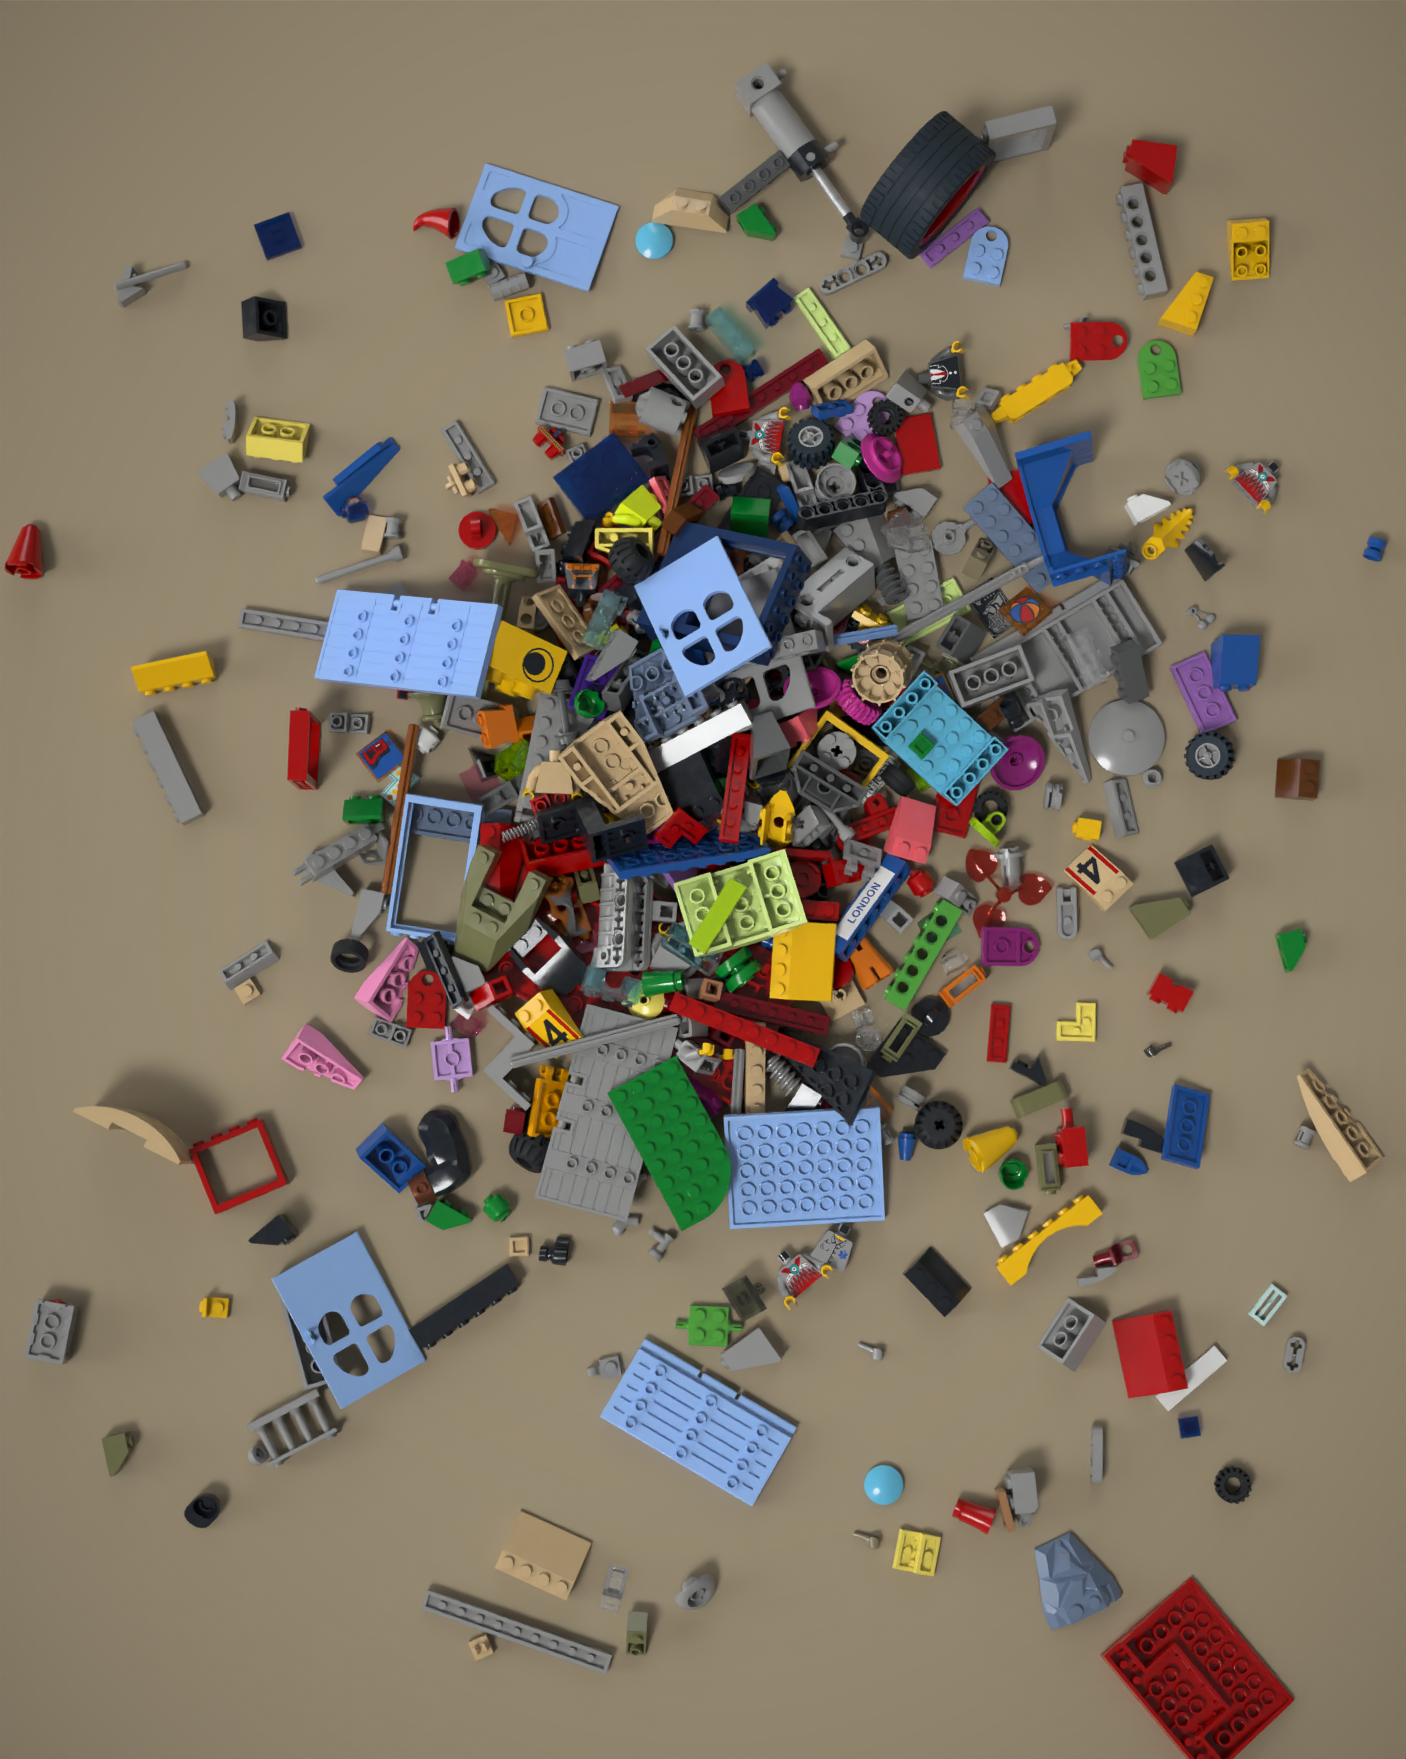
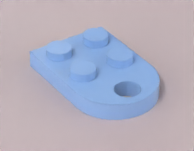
[963,226,1008,287]

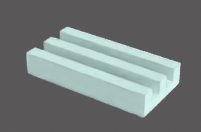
[1248,1283,1287,1326]

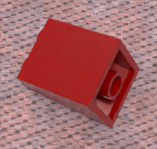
[1122,139,1177,195]

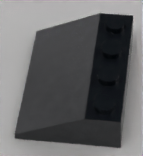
[657,751,725,824]

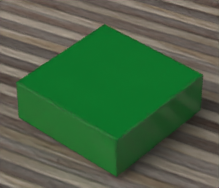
[907,732,935,760]

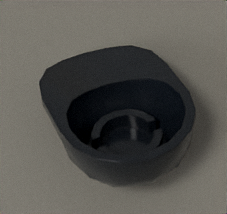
[184,1493,221,1528]

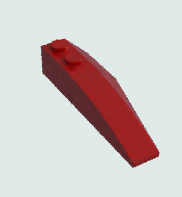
[480,823,522,900]

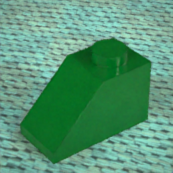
[1275,929,1307,973]

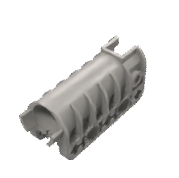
[592,864,653,972]

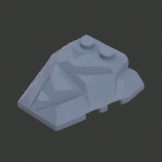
[628,648,709,743]
[1034,1532,1122,1630]

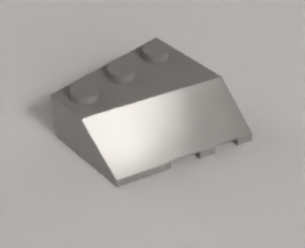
[832,515,895,569]

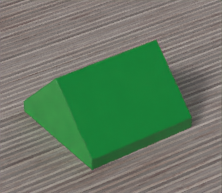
[730,496,771,537]

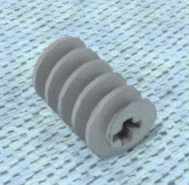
[765,1054,802,1097]

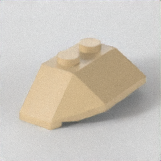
[652,189,729,233]

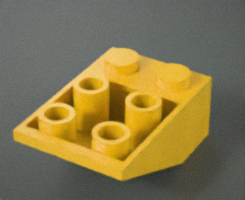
[1227,218,1269,281]

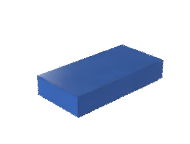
[777,484,799,522]

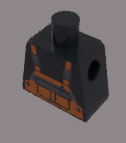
[564,563,601,607]

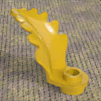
[1142,508,1193,560]

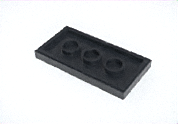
[717,466,789,531]

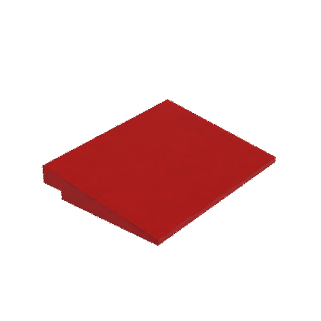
[1100,1577,1295,1759]

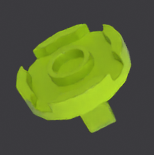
[968,811,1006,848]

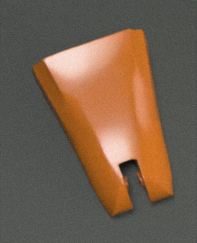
[849,936,896,991]

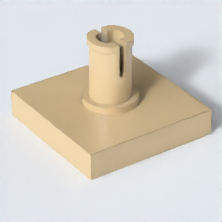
[820,980,865,1022]

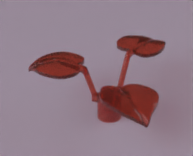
[965,849,1052,938]

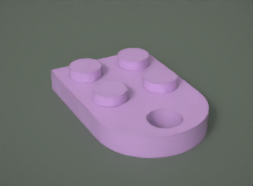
[833,391,890,442]

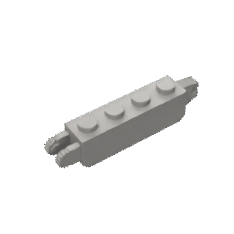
[291,822,385,886]

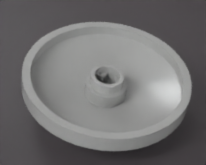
[1087,700,1165,776]

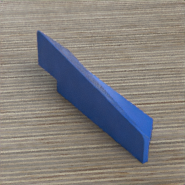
[323,437,400,516]

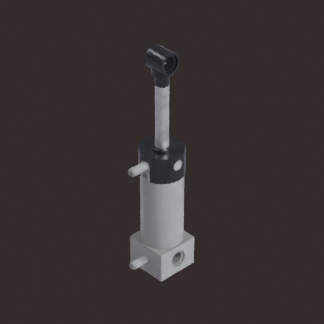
[735,62,869,244]

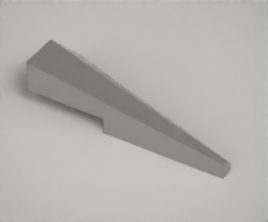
[1026,689,1092,784]

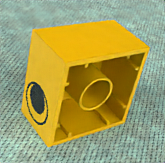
[484,620,568,700]

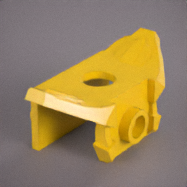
[758,790,796,848]

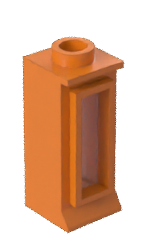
[937,965,987,1008]

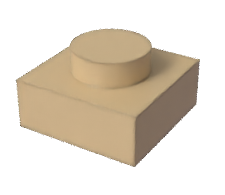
[234,978,261,1005]

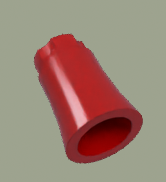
[952,1498,997,1535]

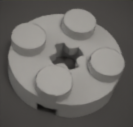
[818,732,857,771]

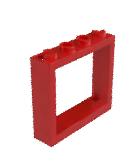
[287,707,320,790]
[189,1118,290,1214]

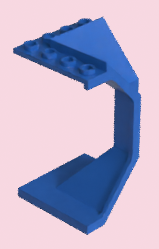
[1015,431,1127,587]

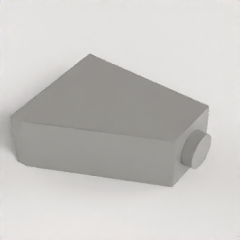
[720,1326,782,1371]

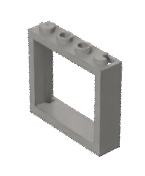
[980,105,1057,163]

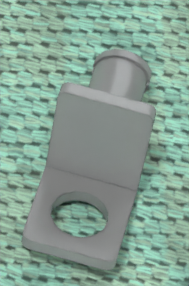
[359,832,389,866]

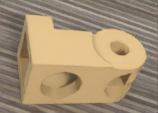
[517,596,538,634]

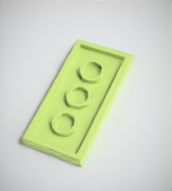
[886,578,972,646]

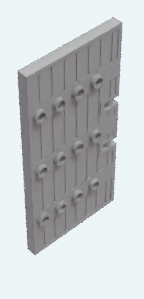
[534,1004,678,1222]

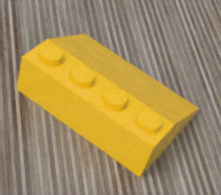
[770,922,837,1002]

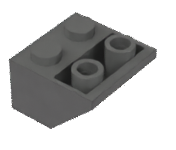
[935,613,987,665]

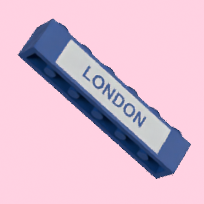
[835,853,911,962]

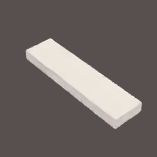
[1155,1345,1227,1411]

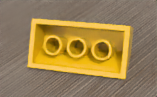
[131,651,217,697]

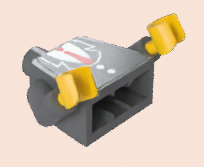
[917,341,969,401]

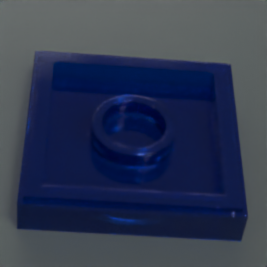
[254,212,302,261]

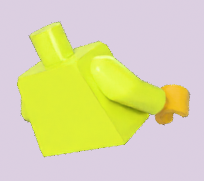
[602,485,662,531]

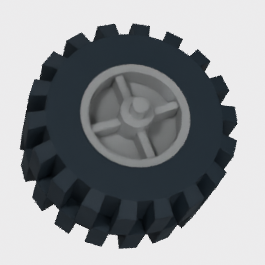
[787,417,835,470]
[1184,732,1235,780]

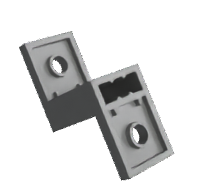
[483,1005,537,1111]

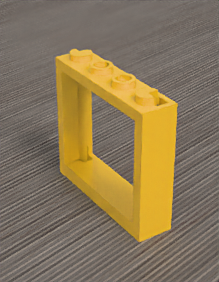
[787,710,890,812]

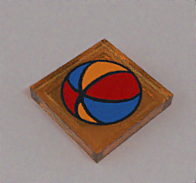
[998,587,1052,637]

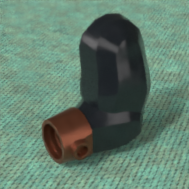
[407,1109,473,1206]

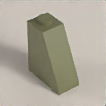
[1128,898,1191,940]

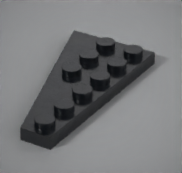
[778,1027,877,1126]

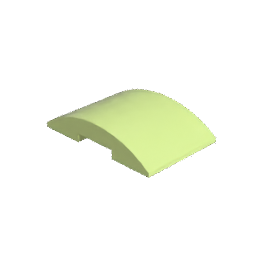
[673,849,808,957]

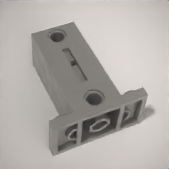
[790,547,875,652]

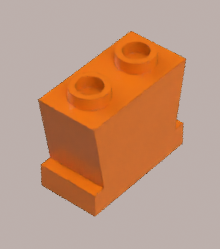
[477,703,520,749]

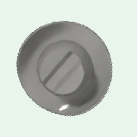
[674,1574,715,1610]

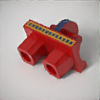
[532,425,566,461]

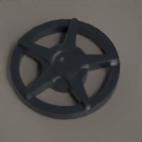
[716,678,750,710]

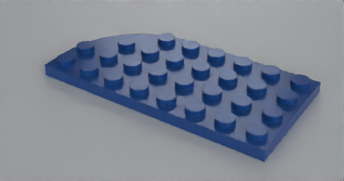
[607,829,770,880]

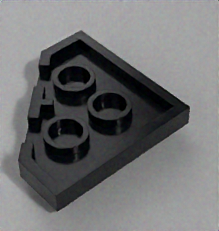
[867,1020,946,1078]

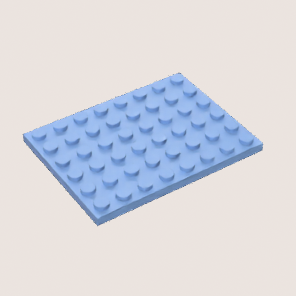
[724,1106,885,1229]

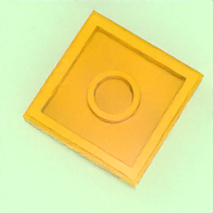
[504,293,549,338]

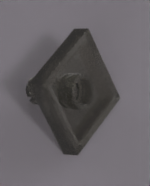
[722,1275,767,1322]

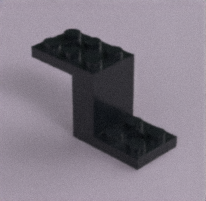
[535,796,648,863]

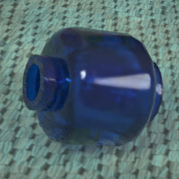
[340,497,369,524]

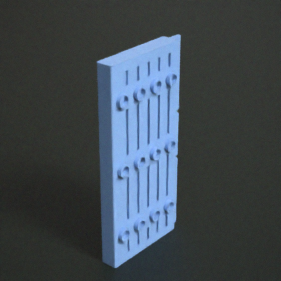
[600,1338,797,1506]

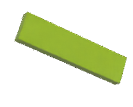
[689,878,747,954]

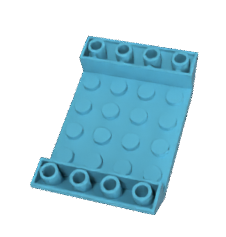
[871,671,1009,806]

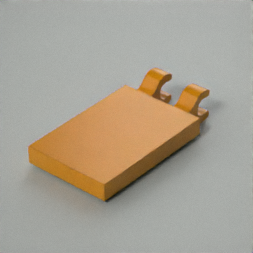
[527,1065,569,1139]

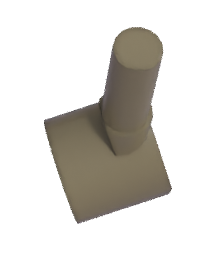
[853,1531,880,1549]

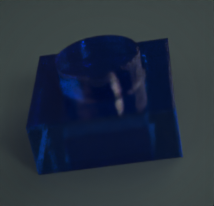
[1177,1416,1201,1439]

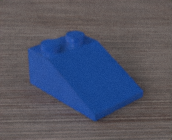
[355,1123,427,1193]

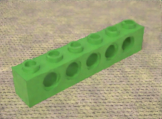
[883,899,963,1011]

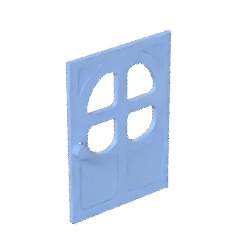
[455,163,619,292]
[634,536,772,698]
[271,1231,426,1409]

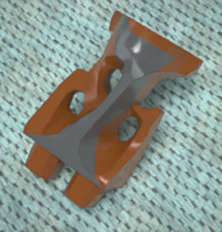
[544,874,591,944]

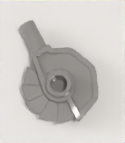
[931,519,976,556]

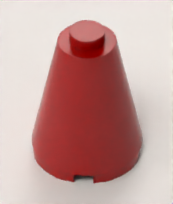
[4,524,43,580]

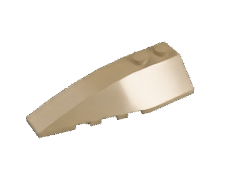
[1297,1068,1384,1182]

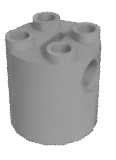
[635,386,690,437]

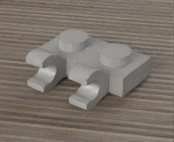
[842,839,882,881]

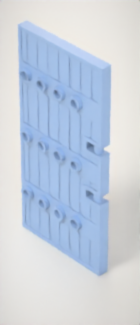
[314,589,503,699]

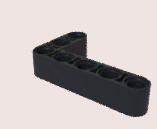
[797,461,888,531]

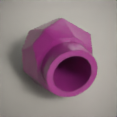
[789,382,813,411]

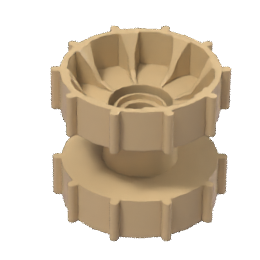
[850,637,915,706]

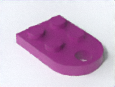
[981,927,1039,966]

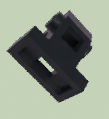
[631,433,671,480]

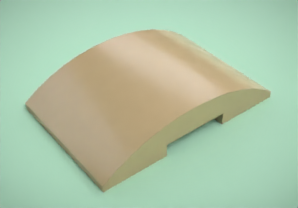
[73,1106,194,1165]

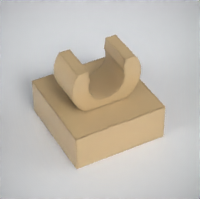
[468,1634,494,1661]

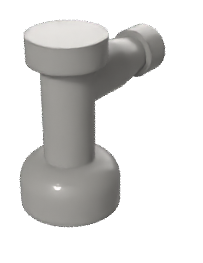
[647,1227,675,1262]

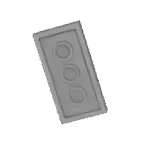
[893,540,943,621]
[439,695,521,747]

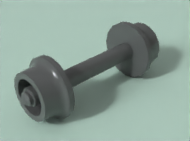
[551,677,580,747]

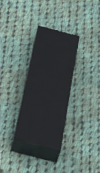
[424,931,469,1009]

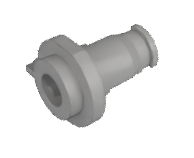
[994,846,1025,887]

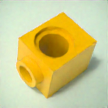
[1072,818,1102,842]

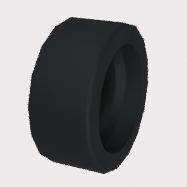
[330,939,369,973]

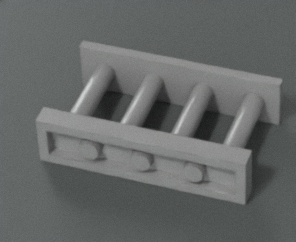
[246,1387,340,1468]

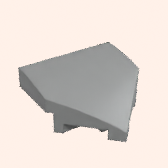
[983,1203,1029,1248]

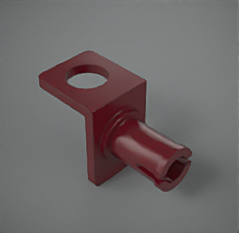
[1093,1239,1139,1267]

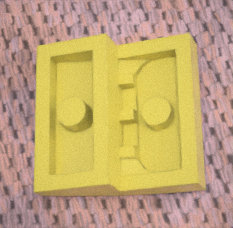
[892,1529,941,1576]

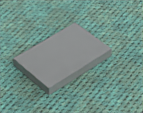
[535,387,599,437]

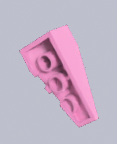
[354,937,419,1022]
[281,1023,364,1090]

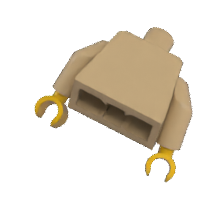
[523,750,583,801]

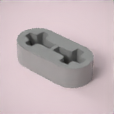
[1282,1336,1305,1374]

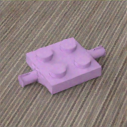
[430,1026,473,1092]

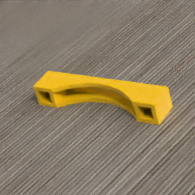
[995,1194,1103,1285]

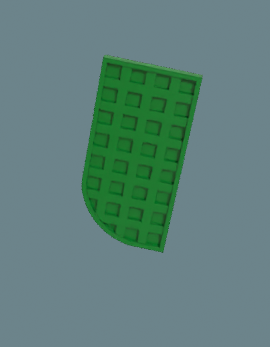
[607,1056,731,1231]

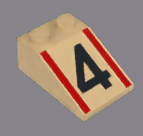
[1063,845,1133,912]

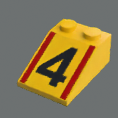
[515,989,583,1058]

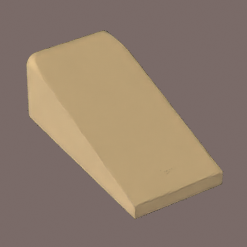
[361,515,387,555]

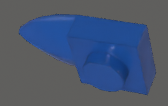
[1109,1148,1148,1175]

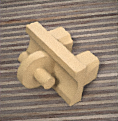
[445,462,479,498]

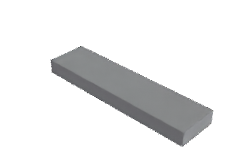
[440,420,496,494]

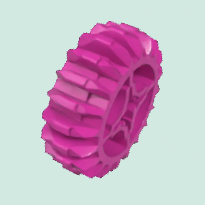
[836,678,883,725]

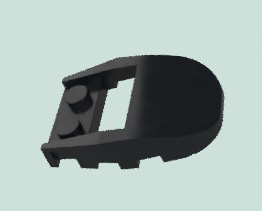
[509,915,587,996]

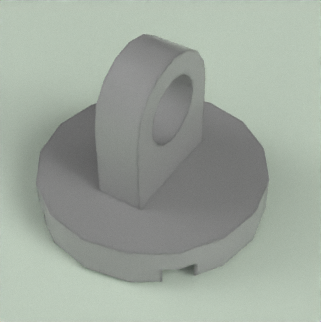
[1164,459,1201,496]

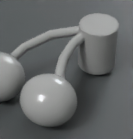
[1186,607,1216,630]

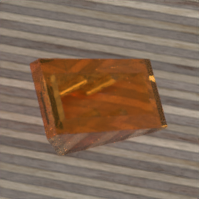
[488,508,519,546]

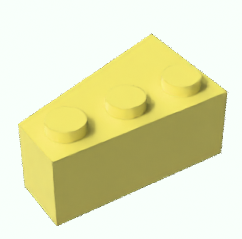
[595,528,655,569]

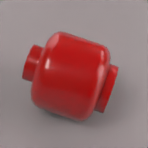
[907,868,935,898]

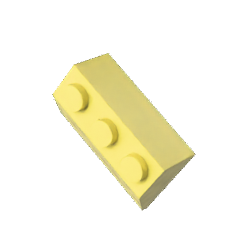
[246,416,310,463]

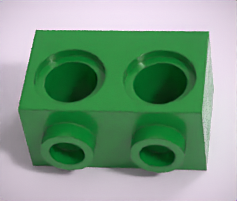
[831,434,864,469]

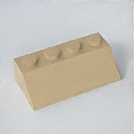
[803,339,889,404]

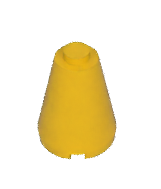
[962,1126,1018,1173]

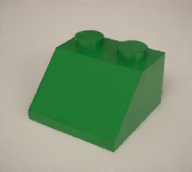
[342,795,386,825]

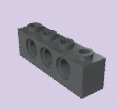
[718,150,790,215]

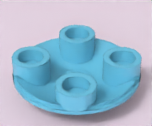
[635,222,673,259]
[864,1465,903,1505]

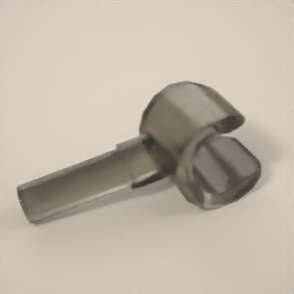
[1144,1042,1172,1058]

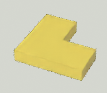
[1056,1003,1096,1042]

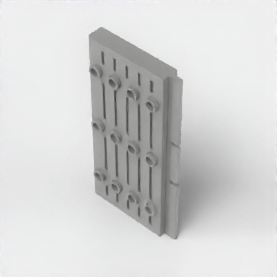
[969,578,1163,734]

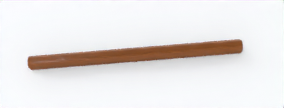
[657,403,698,557]
[381,724,420,894]

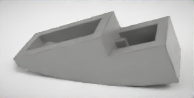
[785,460,818,508]
[513,496,551,558]

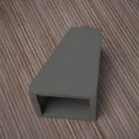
[750,711,791,780]

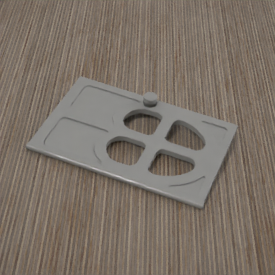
[700,568,816,736]

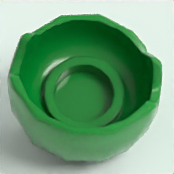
[574,689,605,719]
[998,1158,1028,1190]

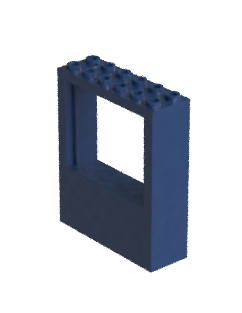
[636,522,812,666]

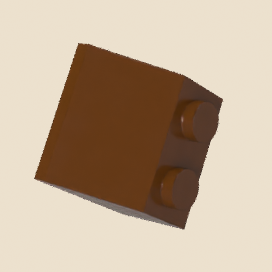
[1275,759,1320,801]

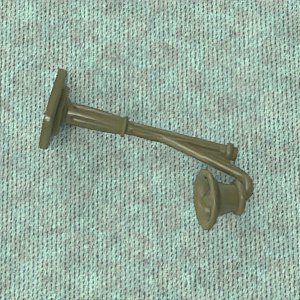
[407,559,539,731]

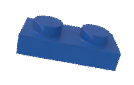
[811,399,853,420]

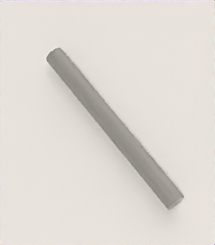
[113,261,187,291]

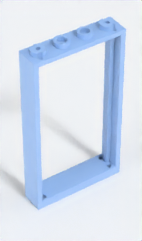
[386,793,484,945]

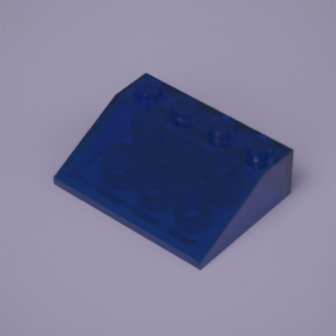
[552,432,650,521]

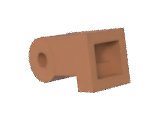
[698,978,723,1003]

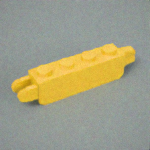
[991,359,1082,425]

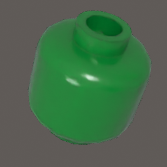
[483,1193,512,1222]

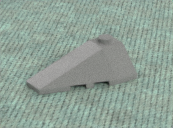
[954,406,1012,489]

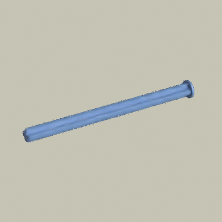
[833,624,898,646]

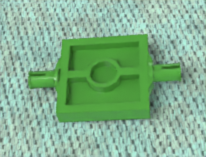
[675,1306,742,1347]

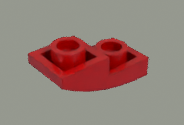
[529,793,572,817]

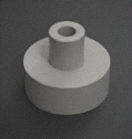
[248,1444,268,1466]

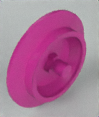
[861,433,902,483]

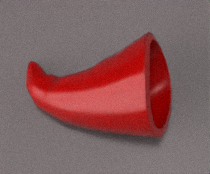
[413,208,460,240]

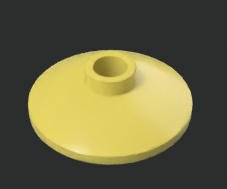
[627,982,665,1020]

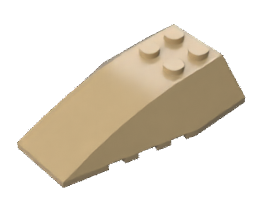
[558,711,674,835]

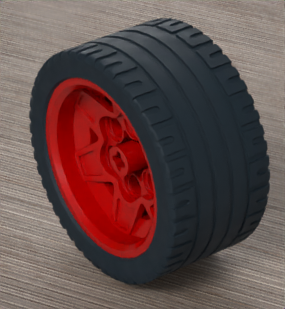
[860,111,996,259]

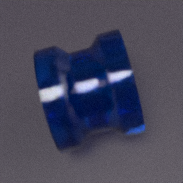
[742,359,765,383]

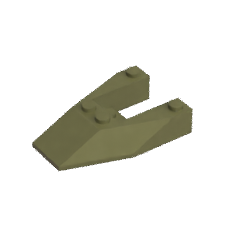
[453,843,553,973]

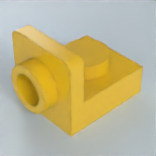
[199,1297,230,1318]

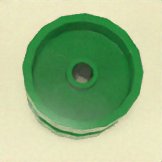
[714,946,763,993]

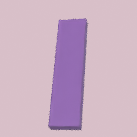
[919,207,990,269]

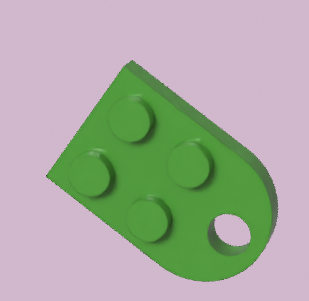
[1137,340,1181,400]

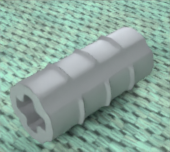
[489,273,530,301]

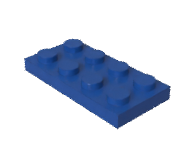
[1161,1084,1210,1169]

